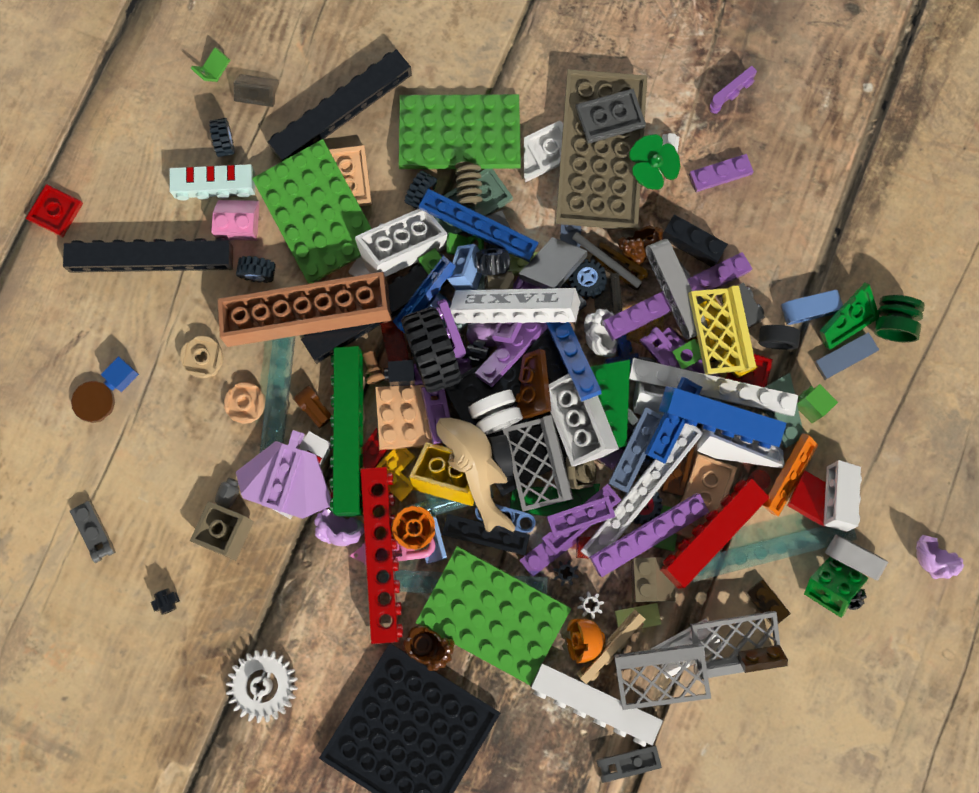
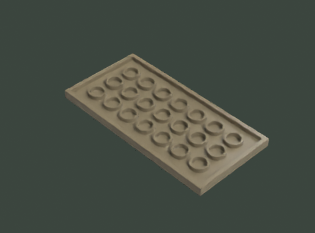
[555,69,648,231]

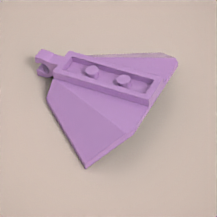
[236,430,331,519]

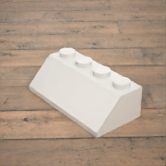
[355,209,448,277]
[549,374,619,466]

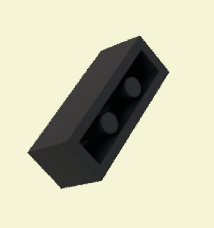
[662,214,728,267]

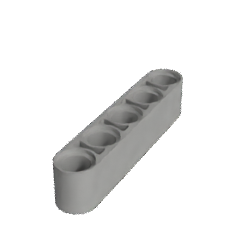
[645,239,708,339]

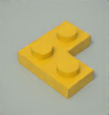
[376,448,416,503]

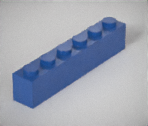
[659,386,787,449]

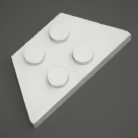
[524,121,563,182]

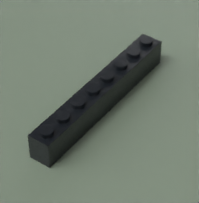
[267,49,412,162]
[63,238,233,273]
[301,253,449,364]

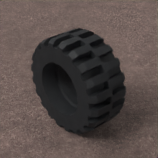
[401,307,462,393]

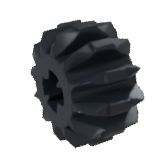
[475,247,510,276]

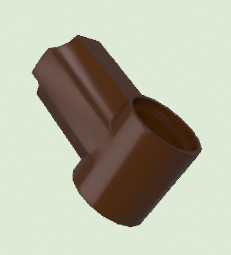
[292,385,331,428]

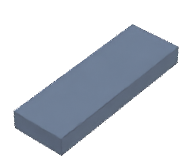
[814,332,879,380]

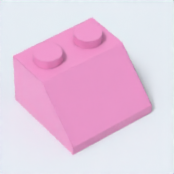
[212,200,259,241]

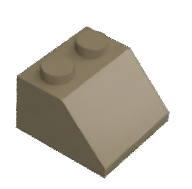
[190,502,254,561]
[631,557,676,602]

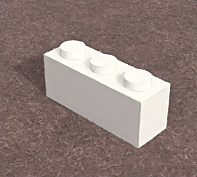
[824,460,862,532]

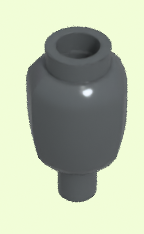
[215,478,240,509]

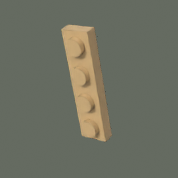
[577,610,646,684]

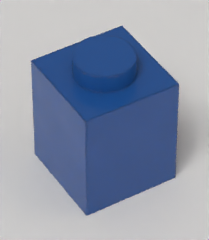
[101,356,139,392]

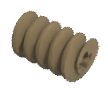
[455,162,483,208]

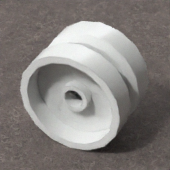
[468,390,523,435]

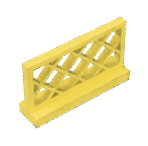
[688,286,756,375]

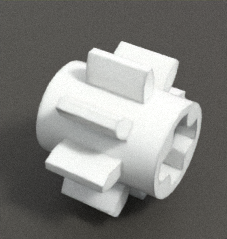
[577,592,604,619]

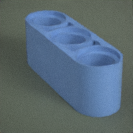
[781,290,843,325]
[475,504,535,534]

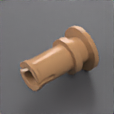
[362,351,385,384]

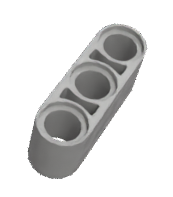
[825,534,889,581]

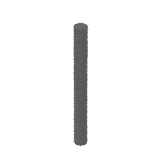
[572,232,642,288]

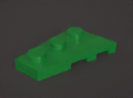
[820,282,880,349]

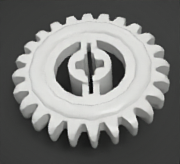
[226,649,298,723]

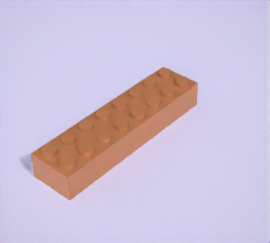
[218,272,392,347]

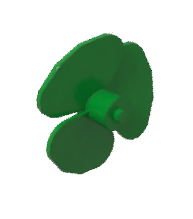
[629,134,681,190]

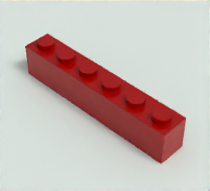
[660,479,770,589]

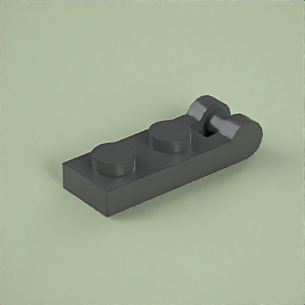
[70,501,116,563]
[596,745,662,783]

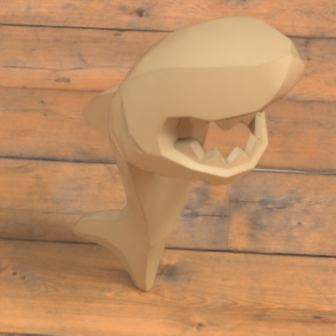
[436,418,515,532]

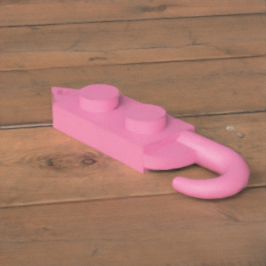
[350,538,436,565]

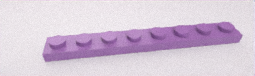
[602,252,753,341]

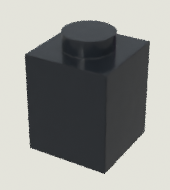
[384,360,415,386]

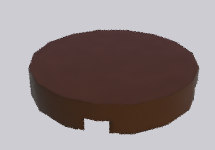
[71,381,115,423]

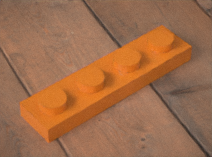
[763,433,818,517]

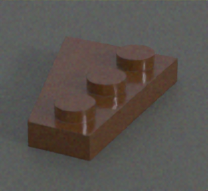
[515,349,552,421]

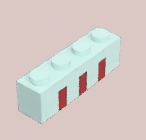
[170,164,255,200]

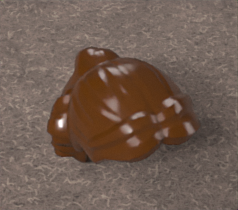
[618,225,663,264]
[403,625,455,671]

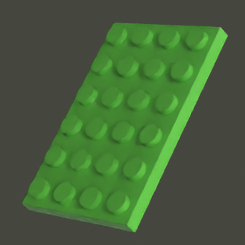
[399,94,521,169]
[252,139,372,284]
[416,546,571,685]

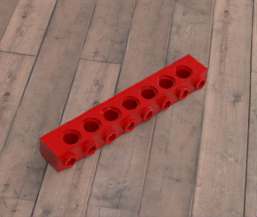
[361,467,403,644]

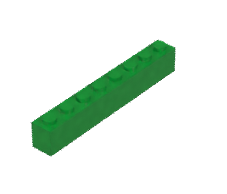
[330,346,363,517]

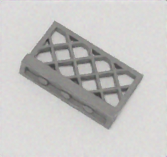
[503,415,574,511]
[690,611,780,679]
[614,643,711,710]

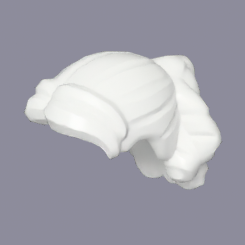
[584,309,618,357]

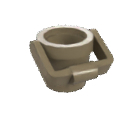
[484,271,514,290]
[565,456,596,489]

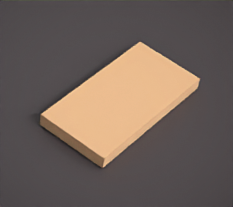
[675,453,737,539]

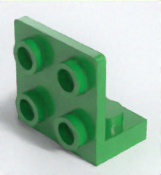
[804,557,868,618]

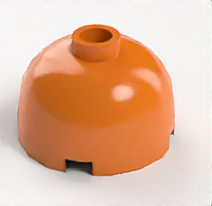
[392,506,435,550]
[566,618,605,663]

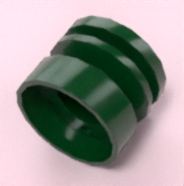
[874,295,925,343]

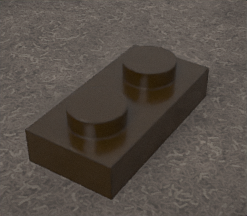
[745,580,791,625]
[738,645,788,673]

